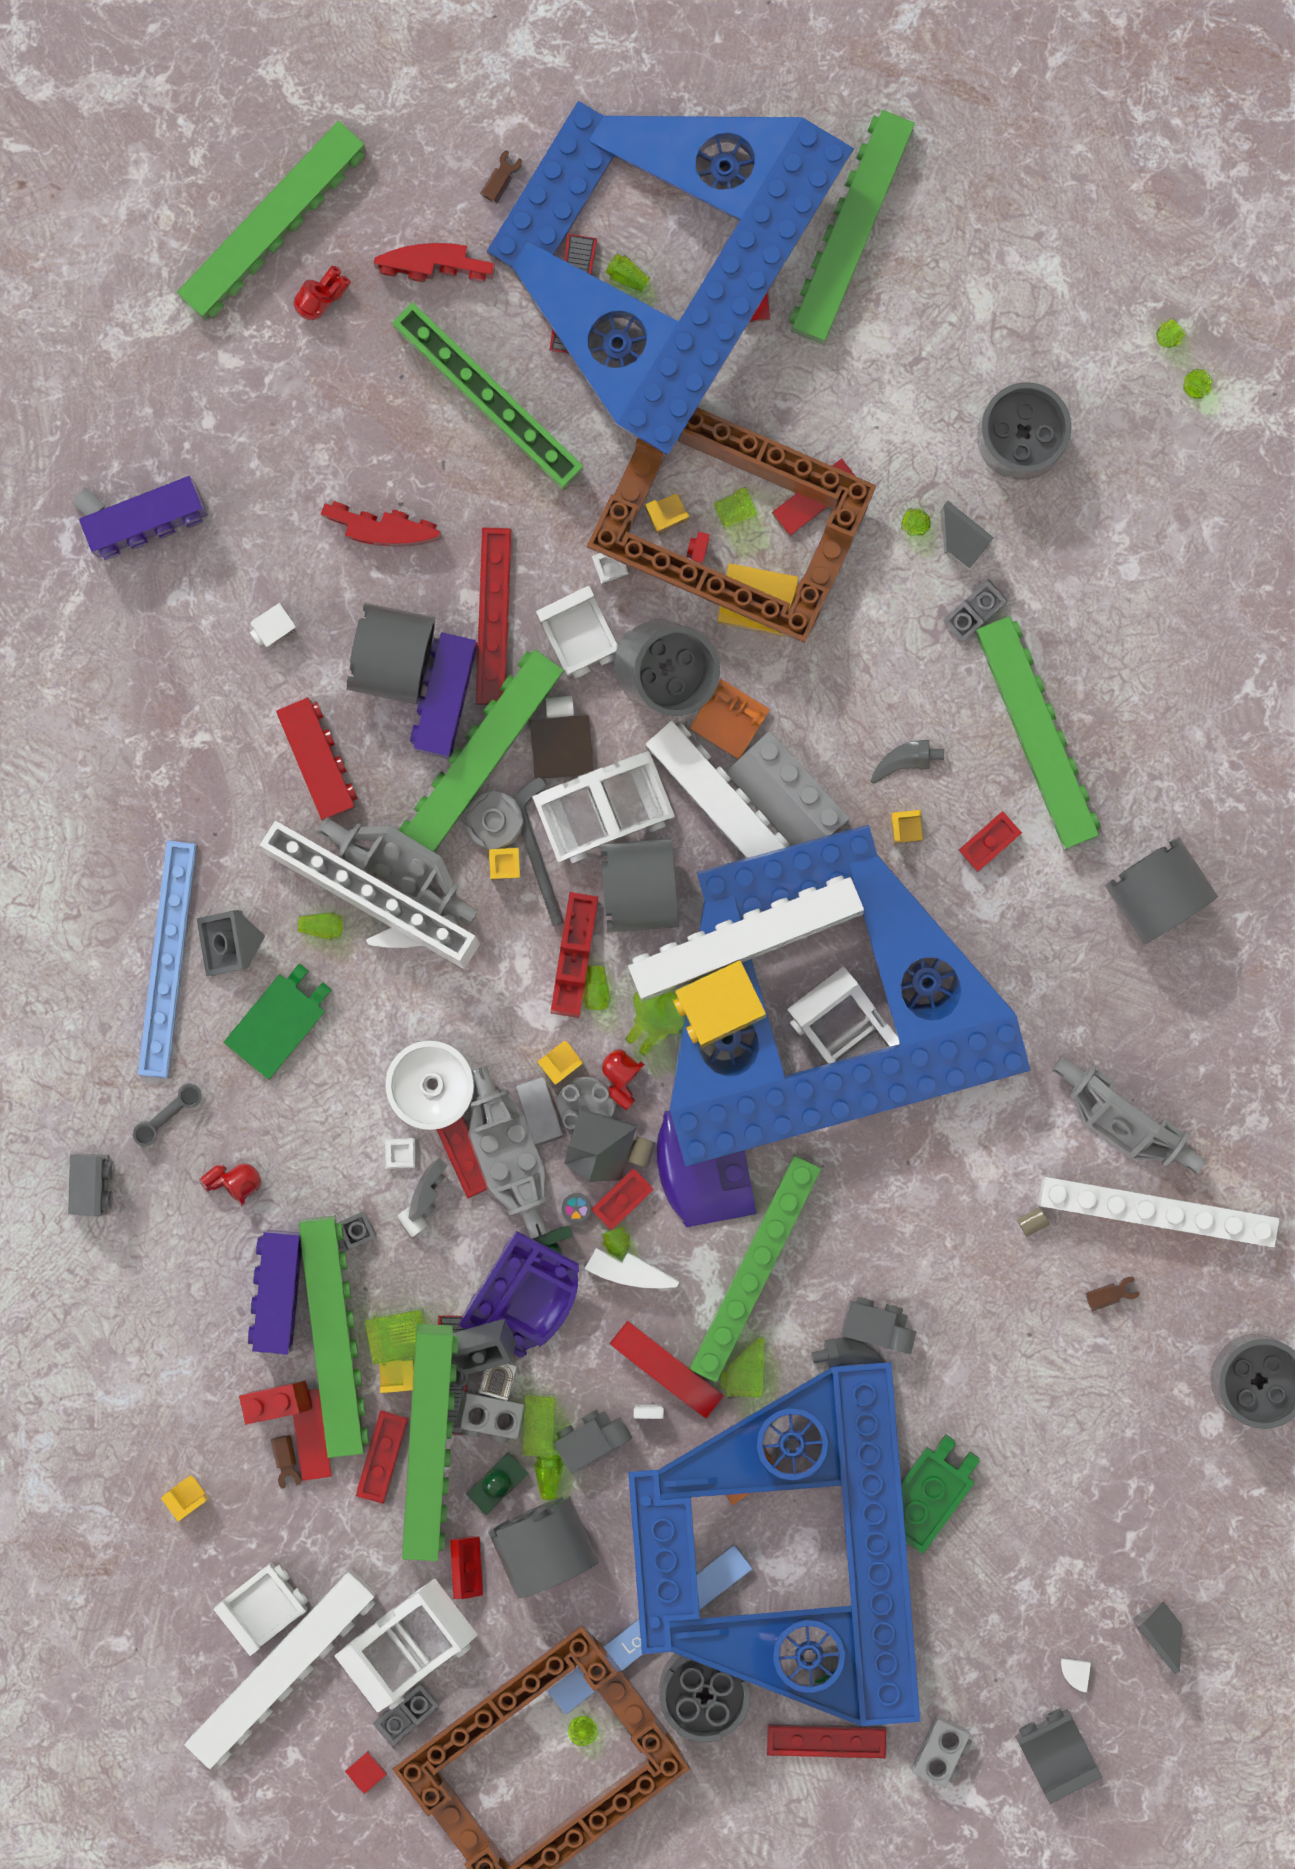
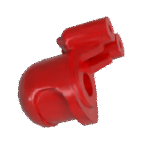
[294,265,351,320]
[602,1049,645,1111]
[199,1163,261,1207]

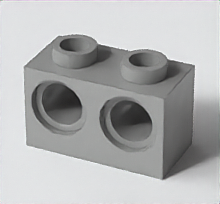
[455,1391,525,1443]
[911,1715,972,1788]

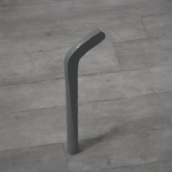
[514,777,563,926]

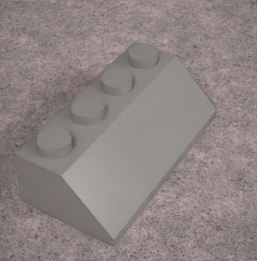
[726,731,850,845]

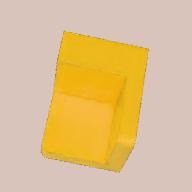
[645,494,690,534]
[890,810,923,844]
[489,848,520,880]
[537,1041,583,1085]
[379,1358,414,1393]
[161,1475,209,1522]

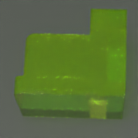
[714,487,758,531]

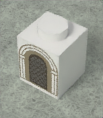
[250,603,298,649]
[479,1358,518,1401]

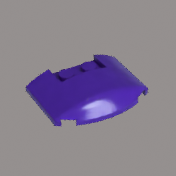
[657,1110,757,1227]
[458,1231,579,1358]

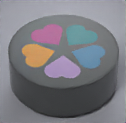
[562,1193,591,1223]

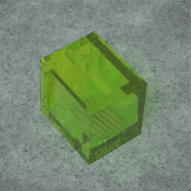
[364,1306,426,1366]

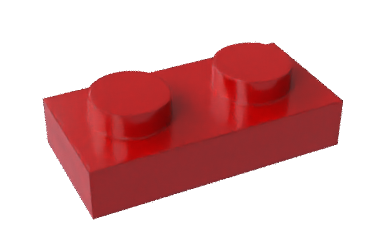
[686,531,710,565]
[958,811,1022,872]
[591,1168,654,1231]
[450,1536,483,1599]

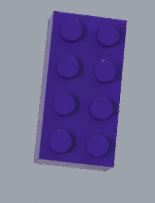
[79,476,208,560]
[410,632,478,759]
[248,1230,302,1355]

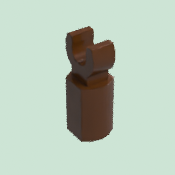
[480,150,522,204]
[1085,1276,1140,1312]
[271,1435,301,1489]

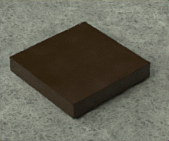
[530,715,594,779]

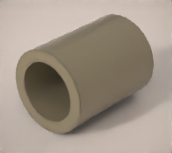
[628,1136,656,1168]
[1017,1207,1050,1237]

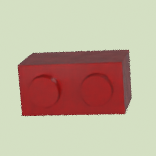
[239,1380,312,1425]

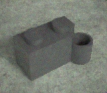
[841,1297,917,1354]
[450,1319,516,1387]
[553,1409,633,1474]

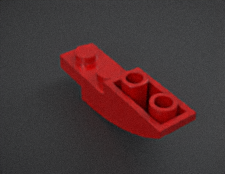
[374,243,495,282]
[321,501,441,547]

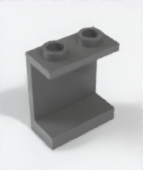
[1015,1708,1102,1804]

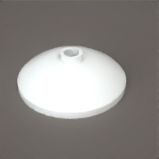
[386,1041,474,1130]

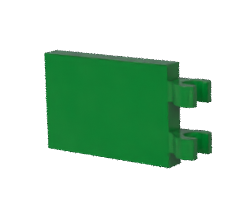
[223,963,332,1080]
[901,1434,980,1554]

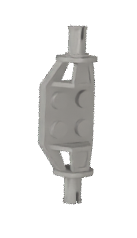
[317,817,479,926]
[1052,1056,1207,1175]
[468,1065,548,1239]

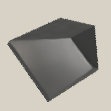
[940,501,994,568]
[197,910,265,976]
[564,1108,637,1182]
[1132,1601,1182,1674]

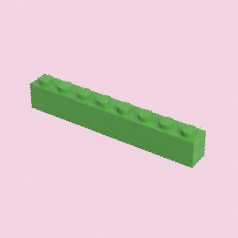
[789,109,915,345]
[177,120,366,321]
[392,302,584,491]
[975,616,1101,850]
[398,649,565,853]
[689,1155,821,1382]
[299,1215,369,1458]
[402,1324,458,1561]

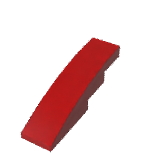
[550,892,599,1018]
[609,1320,724,1419]

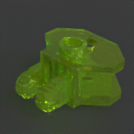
[625,991,685,1056]

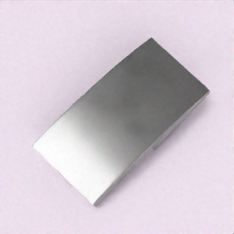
[943,579,1008,642]
[516,1077,563,1146]
[408,1158,448,1222]
[337,1211,376,1252]
[373,1684,439,1746]

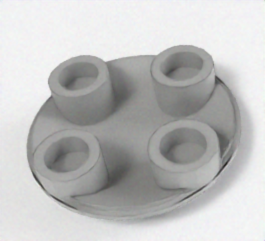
[557,1077,616,1130]

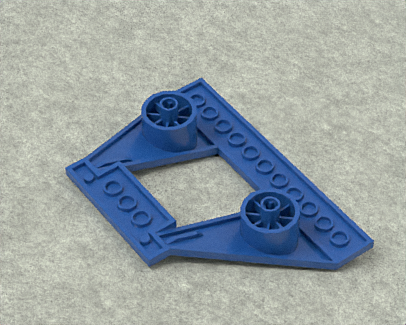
[487,101,854,456]
[669,825,1031,1167]
[628,1362,921,1726]

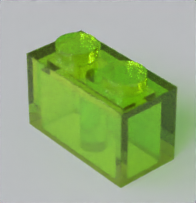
[523,1393,556,1457]

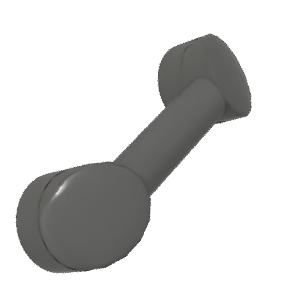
[133,1083,202,1147]

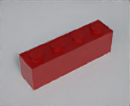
[276,697,358,821]

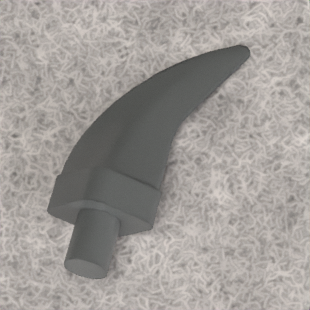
[871,740,944,784]
[811,1338,886,1368]

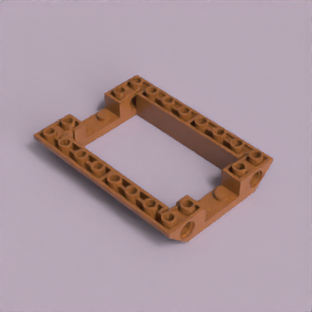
[587,407,877,643]
[392,1625,690,1869]

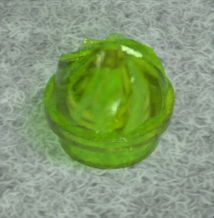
[1156,317,1187,348]
[1183,368,1213,399]
[901,508,931,537]
[602,1226,631,1256]
[568,1716,597,1746]

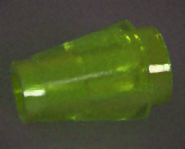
[605,253,650,292]
[298,911,343,941]
[582,966,611,1010]
[534,1454,564,1500]

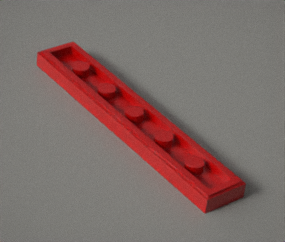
[476,527,512,705]

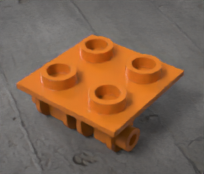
[689,678,770,759]

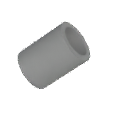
[72,488,106,516]

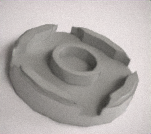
[465,791,524,849]

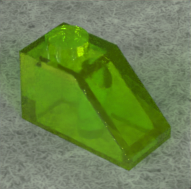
[721,1336,765,1398]

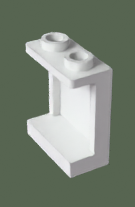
[536,586,618,679]
[213,1562,308,1656]

